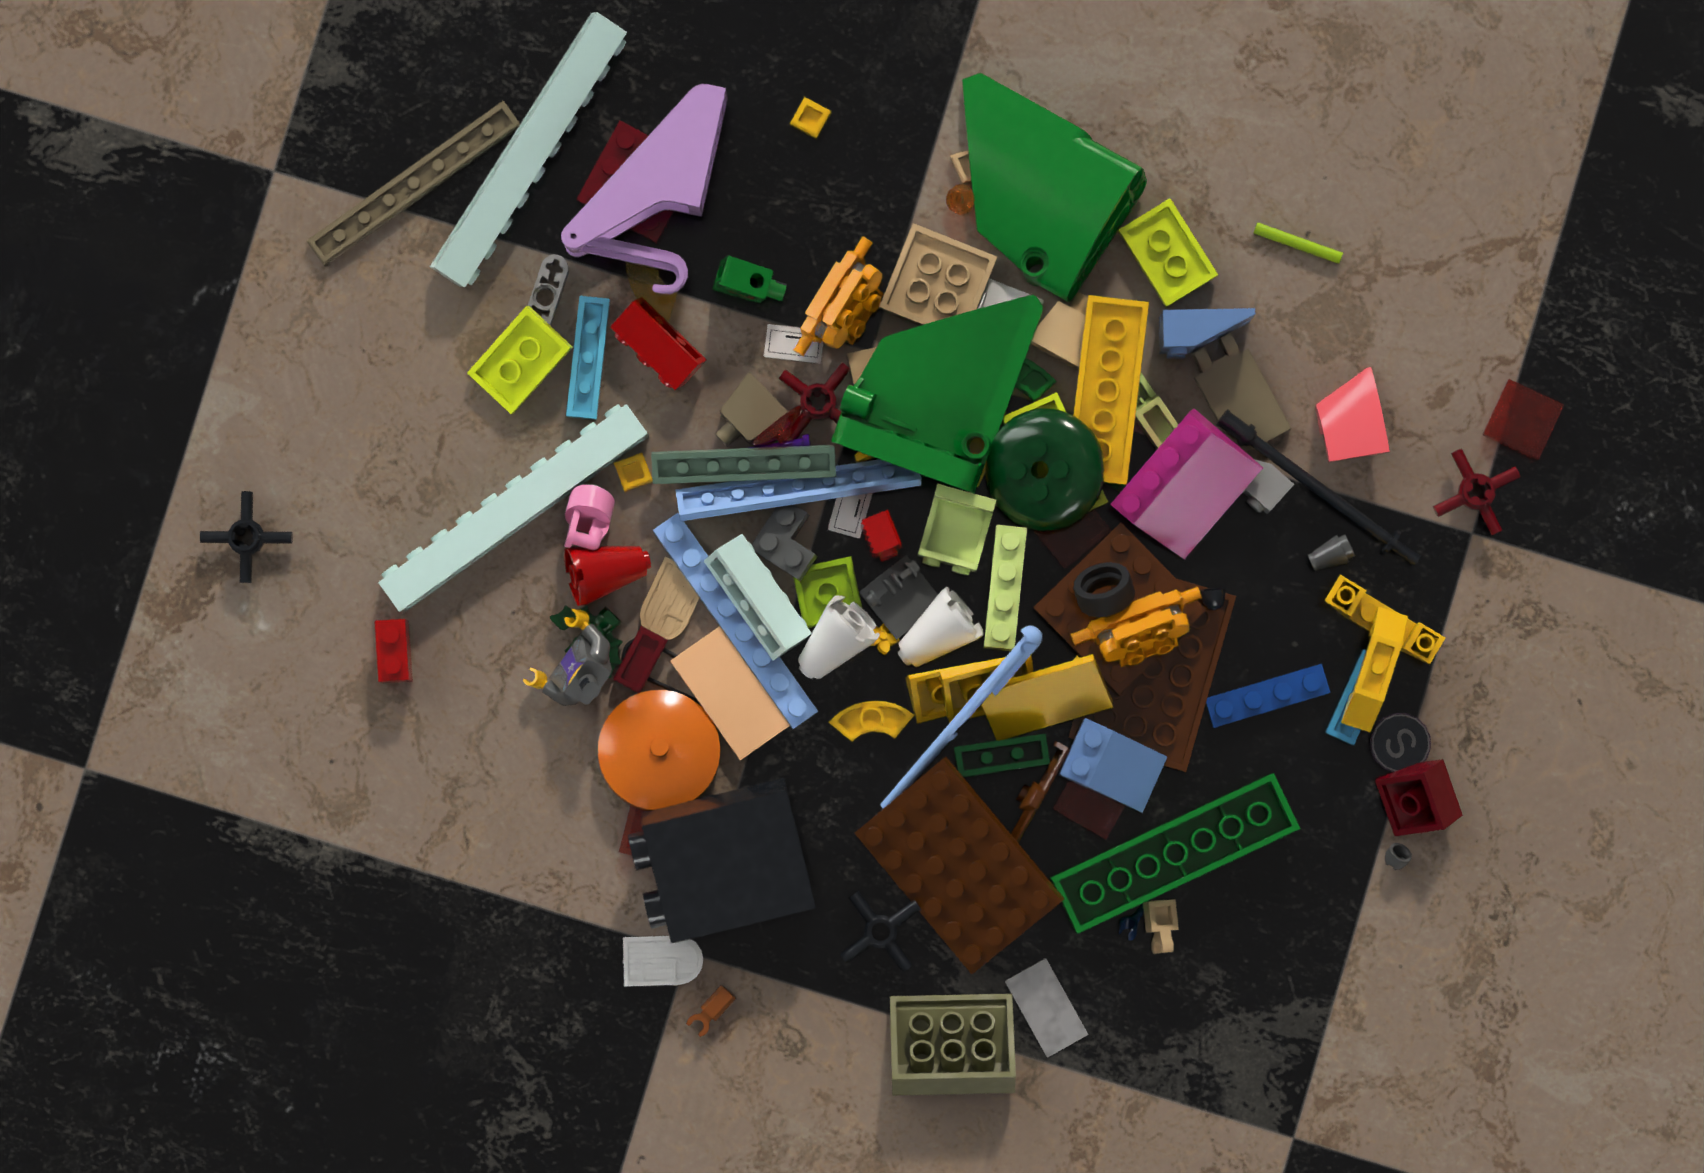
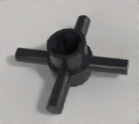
[200,491,293,583]

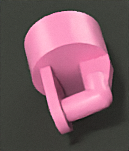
[564,484,615,550]

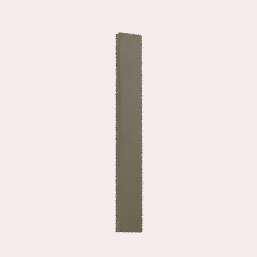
[306,101,520,266]

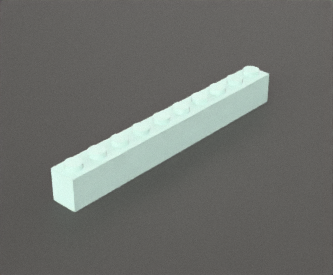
[430,12,627,288]
[378,404,649,614]

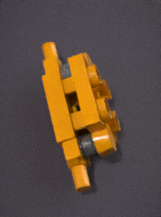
[793,236,884,357]
[1070,587,1202,667]

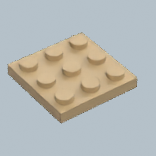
[879,223,997,325]

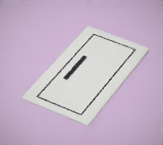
[764,324,823,364]
[828,493,872,539]

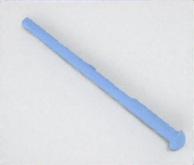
[880,626,1042,809]

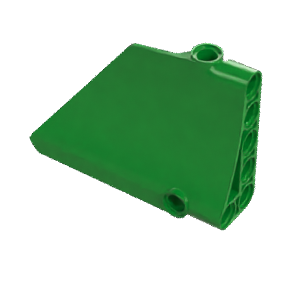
[831,295,1043,493]

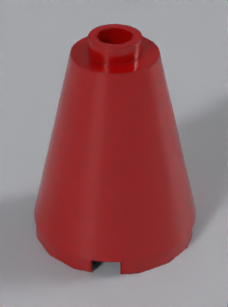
[564,546,651,606]

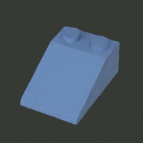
[1159,308,1255,359]
[1059,718,1167,813]

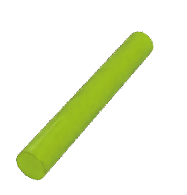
[1253,222,1343,264]

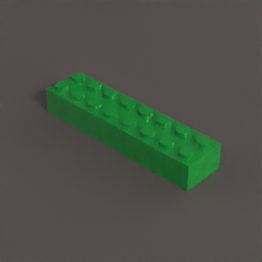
[1050,773,1300,934]

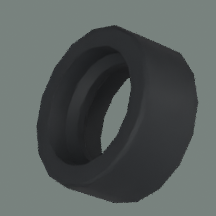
[1073,562,1135,617]

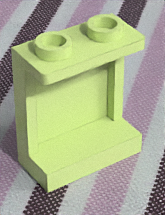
[918,484,996,576]

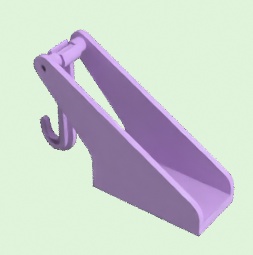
[561,84,728,294]

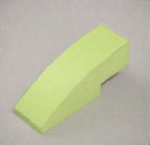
[1135,373,1178,449]

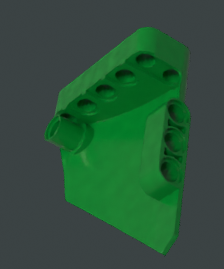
[962,73,1147,302]

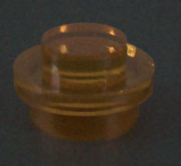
[946,184,974,215]

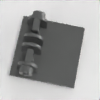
[859,555,938,640]

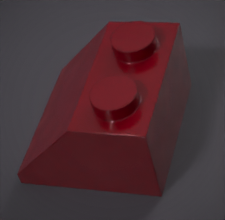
[1375,759,1463,836]

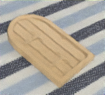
[640,557,700,640]

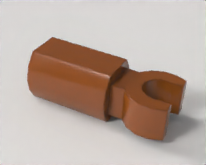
[686,985,736,1037]

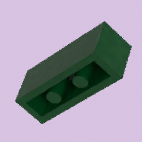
[954,734,1050,777]

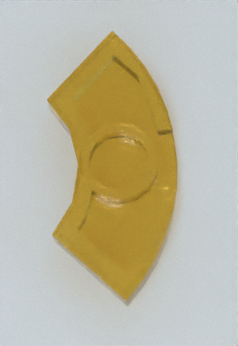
[626,262,678,322]

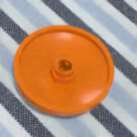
[598,690,720,811]

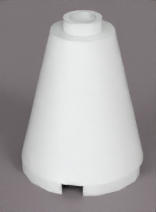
[898,587,984,667]
[798,596,880,679]

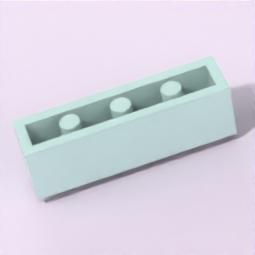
[704,534,812,661]

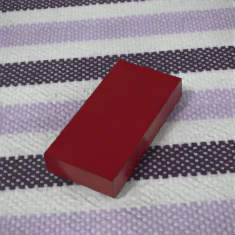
[613,626,668,693]

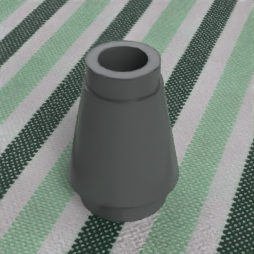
[1308,534,1355,571]

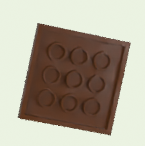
[1033,523,1207,696]

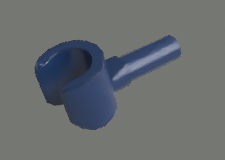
[1119,900,1149,941]

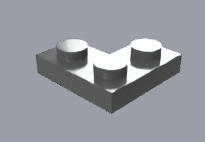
[752,505,818,582]

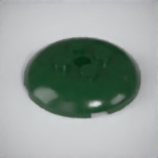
[985,409,1105,531]

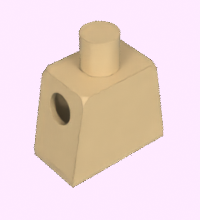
[1031,292,1088,371]

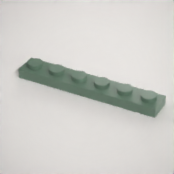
[651,445,836,484]

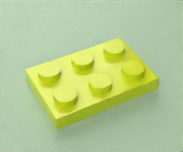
[1118,198,1218,308]
[467,306,573,414]

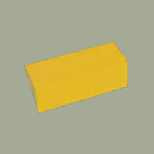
[905,655,1033,724]

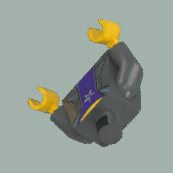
[523,609,612,706]

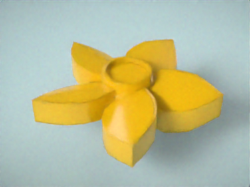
[870,624,900,655]

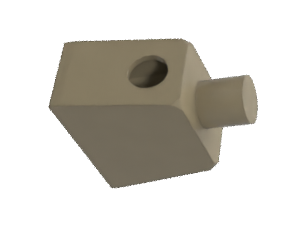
[715,372,790,447]

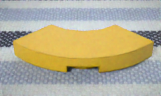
[829,701,915,742]

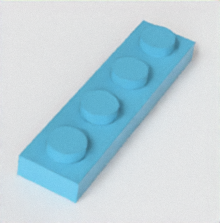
[566,296,610,420]

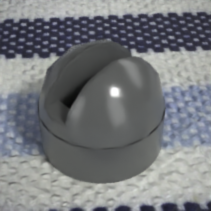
[1384,843,1412,870]

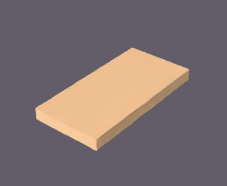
[670,626,790,761]

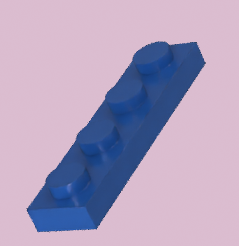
[1206,664,1331,728]

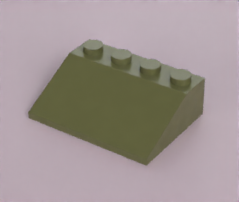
[890,994,1016,1096]

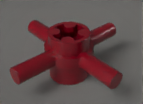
[779,362,851,440]
[1433,448,1520,535]

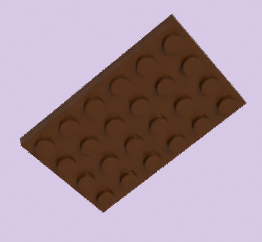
[1068,579,1236,772]
[855,757,1064,974]

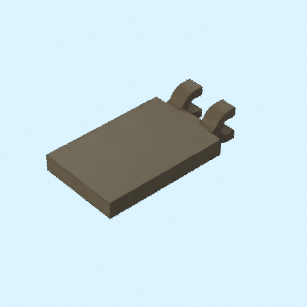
[1191,333,1292,453]

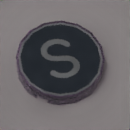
[1370,713,1431,772]

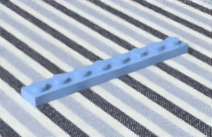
[675,459,921,521]
[653,513,818,729]

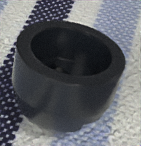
[1200,588,1226,610]

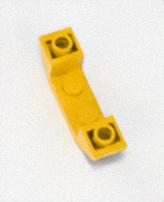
[1324,575,1445,664]
[1341,607,1408,733]

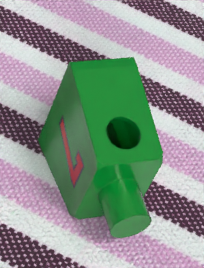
[712,255,787,303]

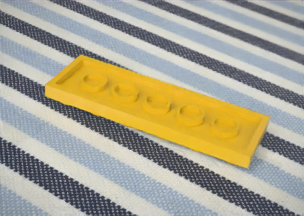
[1073,295,1149,485]

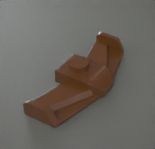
[1011,741,1069,843]

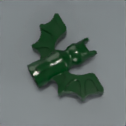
[550,605,623,678]

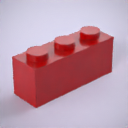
[610,297,707,390]

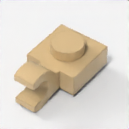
[1143,899,1179,954]

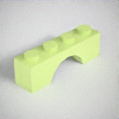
[983,525,1027,651]

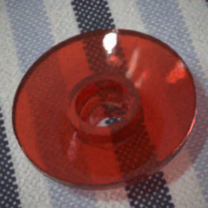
[752,405,802,446]

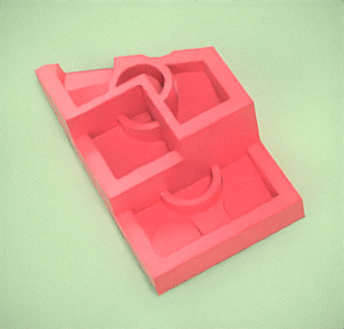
[1315,367,1390,463]

